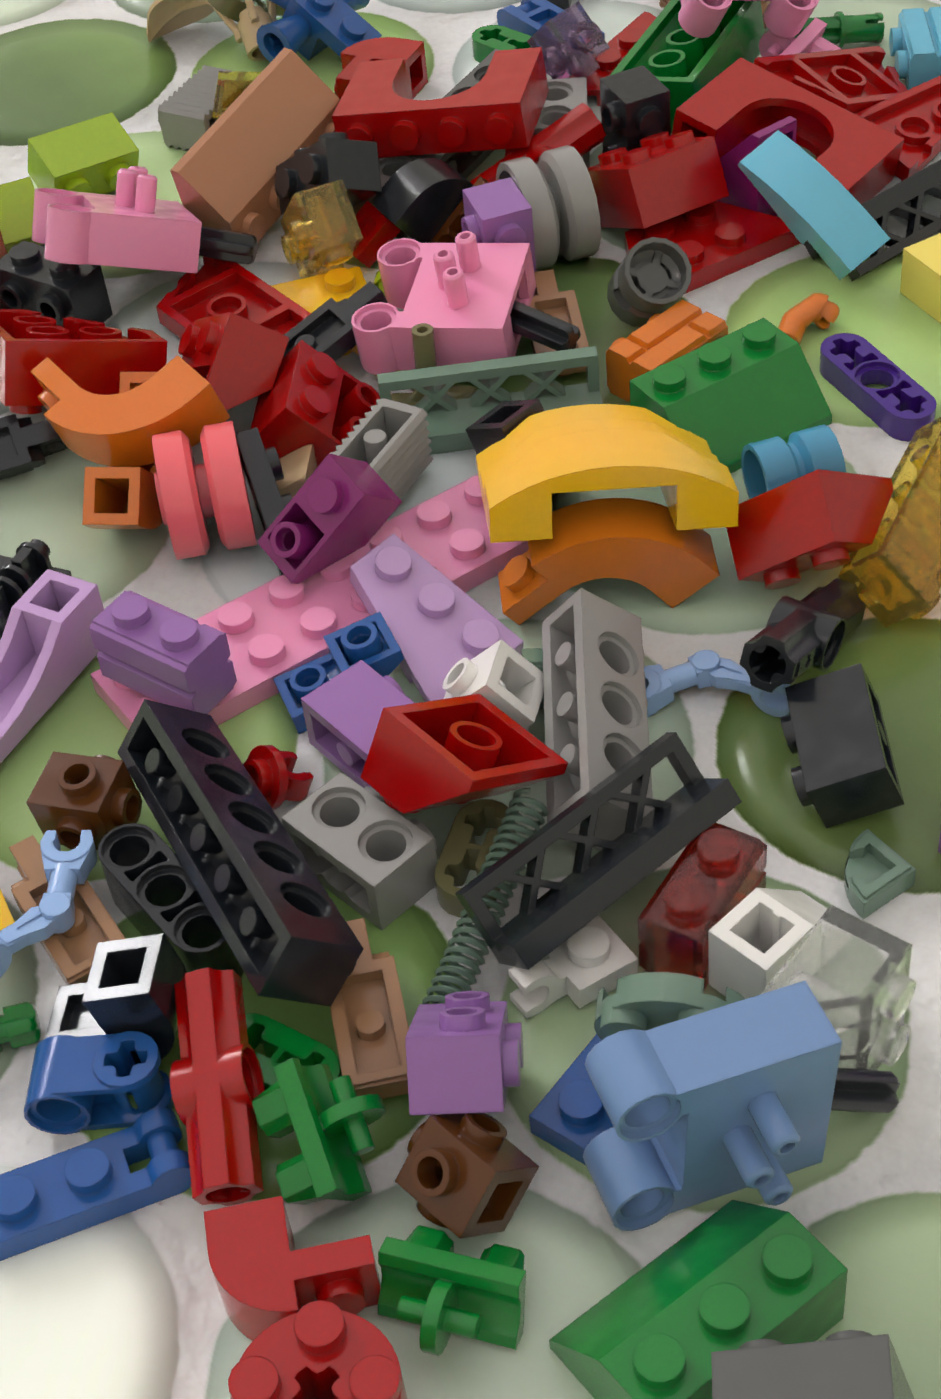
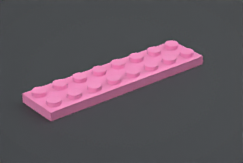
[90,474,529,730]

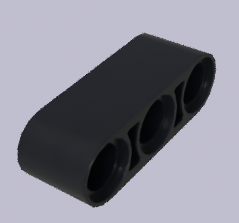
[98,823,244,977]

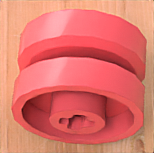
[152,421,257,560]

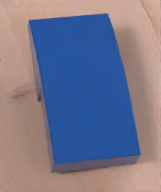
[273,612,404,734]

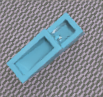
[737,130,891,280]

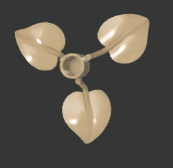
[146,0,285,61]

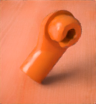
[778,293,840,345]

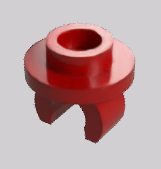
[243,745,314,810]

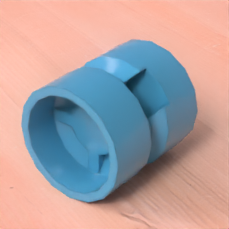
[741,424,846,499]

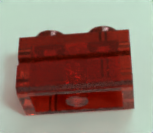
[637,823,767,990]

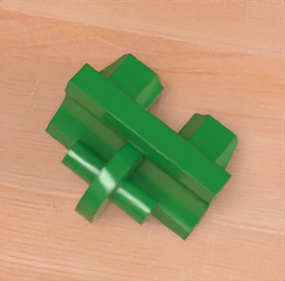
[252,1058,386,1205]
[378,1225,526,1356]

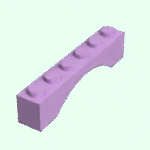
[0,569,104,764]

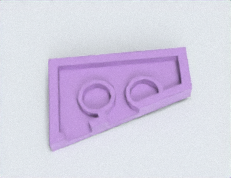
[350,533,524,702]

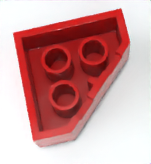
[0,309,167,414]

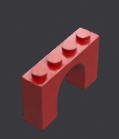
[332,47,549,158]
[672,57,905,204]

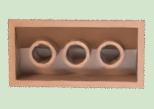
[170,47,340,243]

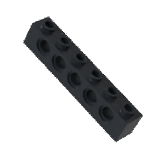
[117,699,364,1007]

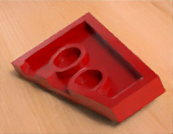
[855,75,941,181]

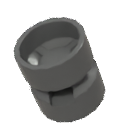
[607,237,692,327]

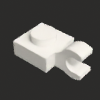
[509,915,638,1018]

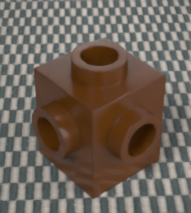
[26,751,143,850]
[395,1113,540,1239]

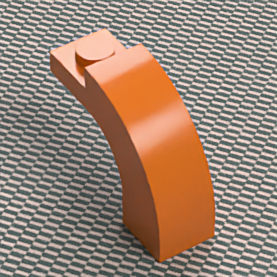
[30,355,230,467]
[82,372,163,530]
[498,498,720,625]

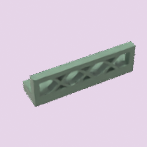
[377,346,603,455]

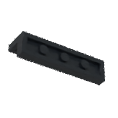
[804,159,941,282]
[455,732,742,970]

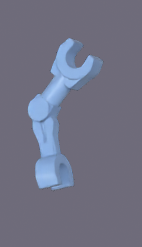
[644,650,791,717]
[0,830,98,978]

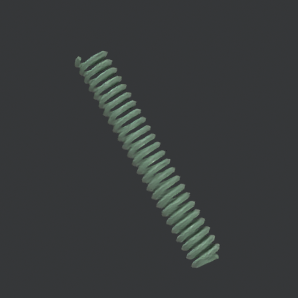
[422,788,549,1004]

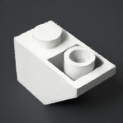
[708,887,857,999]

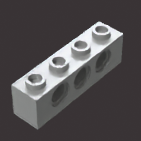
[542,588,655,851]

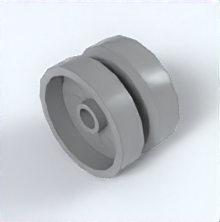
[496,145,601,271]

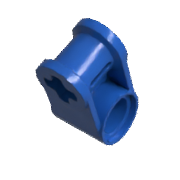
[24,1031,174,1135]

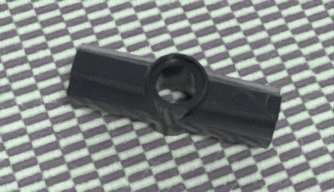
[739,578,866,693]

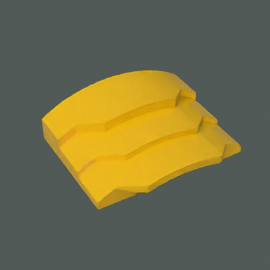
[476,404,739,543]

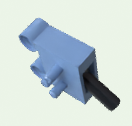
[583,981,900,1231]

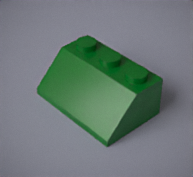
[630,318,832,473]
[549,1200,848,1399]

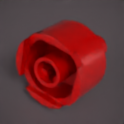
[228,1300,407,1399]

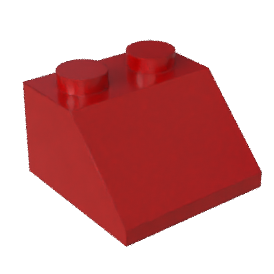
[726,469,894,589]
[361,694,568,814]

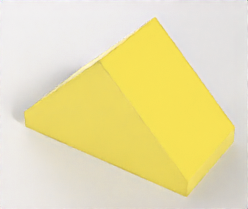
[900,233,941,324]

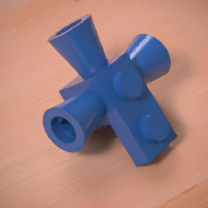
[256,0,382,62]

